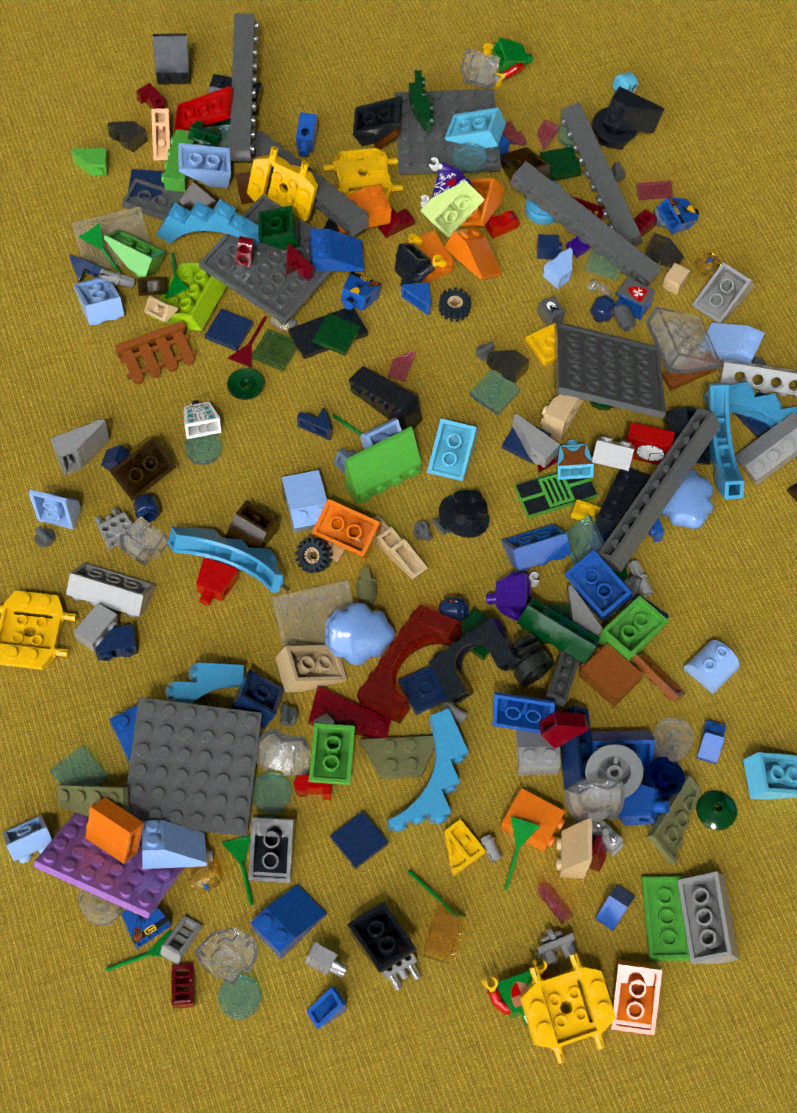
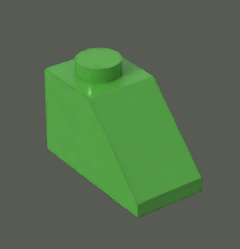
[72,148,108,176]

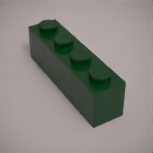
[517,597,600,664]

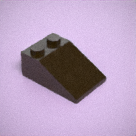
[500,147,551,192]
[109,436,177,501]

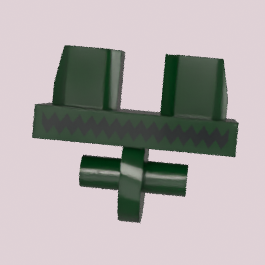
[187,120,221,147]

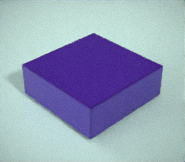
[566,236,590,258]

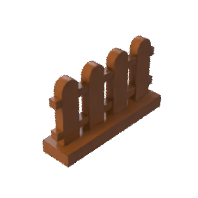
[115,321,196,384]

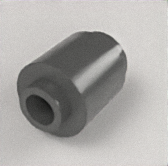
[613,304,636,331]

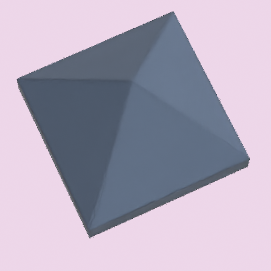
[654,209,669,229]

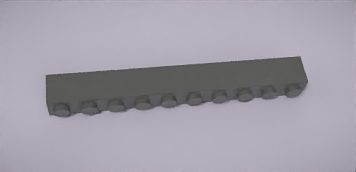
[229,13,258,161]
[560,102,643,246]
[251,130,369,237]
[510,161,662,287]
[598,408,721,573]

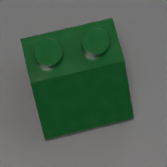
[259,205,299,250]

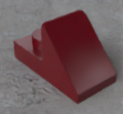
[377,207,415,238]
[285,244,315,281]

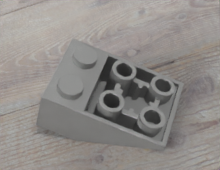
[51,419,109,475]

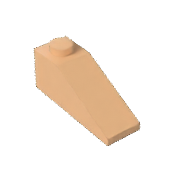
[152,109,171,161]

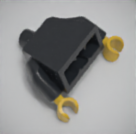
[394,234,447,286]

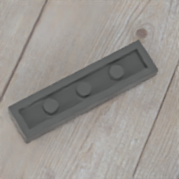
[545,651,579,707]

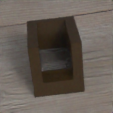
[137,276,168,296]

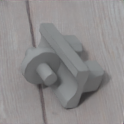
[536,928,576,967]

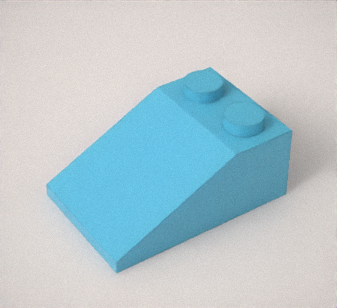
[445,107,506,149]
[427,419,479,481]
[743,752,797,800]

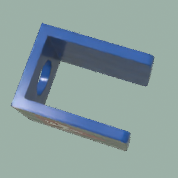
[615,278,655,320]

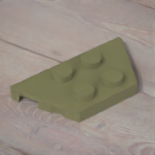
[360,736,435,780]

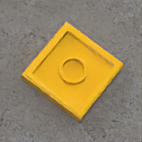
[525,322,556,366]

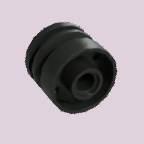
[509,634,554,687]

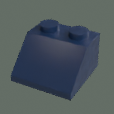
[230,670,284,729]

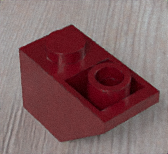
[538,712,589,749]

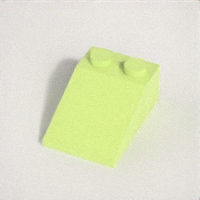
[420,181,485,238]

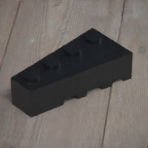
[348,366,422,430]
[593,468,651,537]

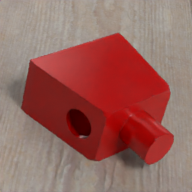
[196,557,239,606]

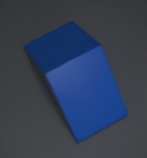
[401,283,431,315]
[595,885,635,931]
[306,986,346,1030]

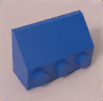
[501,523,571,571]
[492,692,557,734]
[591,730,654,777]

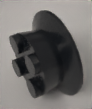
[592,107,638,150]
[439,490,489,538]

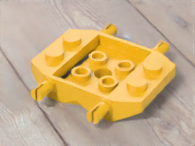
[247,146,318,222]
[323,148,403,201]
[0,590,77,670]
[520,953,616,1064]

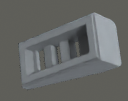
[160,915,203,964]

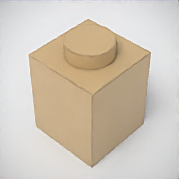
[662,263,690,295]

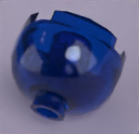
[643,757,685,799]

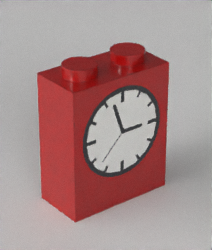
[626,422,676,465]

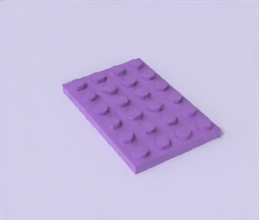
[34,812,185,919]

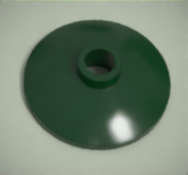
[227,368,264,400]
[696,791,737,831]

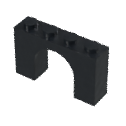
[429,618,522,704]

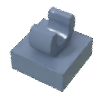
[334,448,356,474]

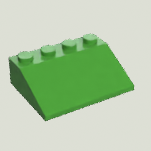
[345,427,421,505]

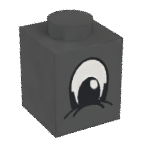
[537,296,565,326]

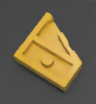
[444,819,486,876]

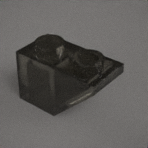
[108,121,148,153]
[645,233,684,269]
[486,350,529,383]

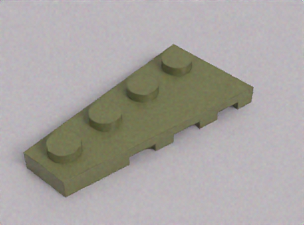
[647,775,701,865]
[57,784,129,817]

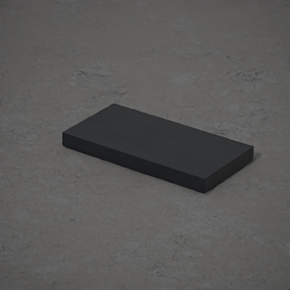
[288,308,368,359]

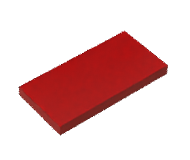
[174,86,234,133]

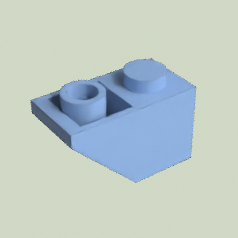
[543,248,572,290]

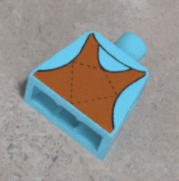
[558,440,594,480]

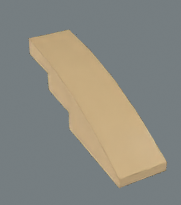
[373,515,428,580]

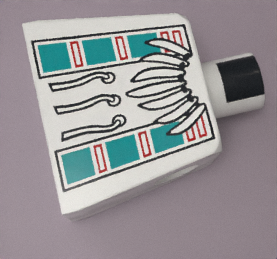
[184,400,221,439]

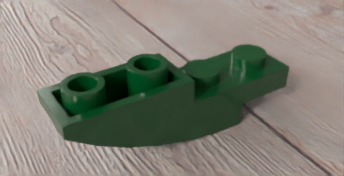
[409,70,434,133]

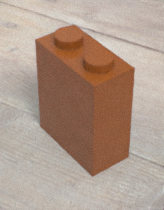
[579,643,643,707]

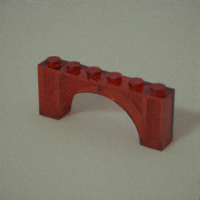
[357,605,462,724]

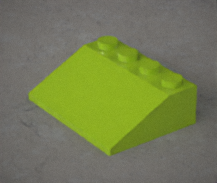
[151,263,227,331]

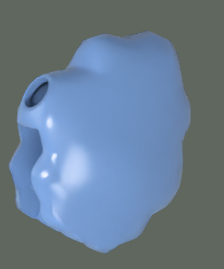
[661,469,714,529]
[325,603,395,665]

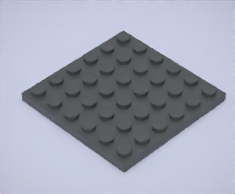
[395,89,501,174]
[199,194,333,325]
[555,322,666,418]
[126,697,262,837]

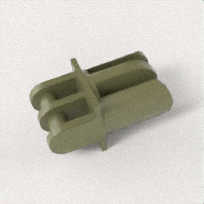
[356,567,377,608]

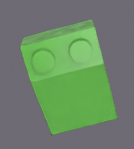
[104,229,165,278]
[598,596,669,663]
[309,723,355,785]

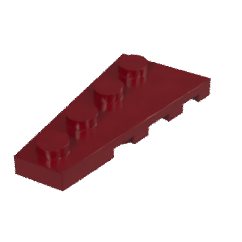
[308,686,391,739]

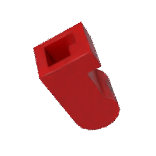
[485,210,520,239]
[293,775,332,800]

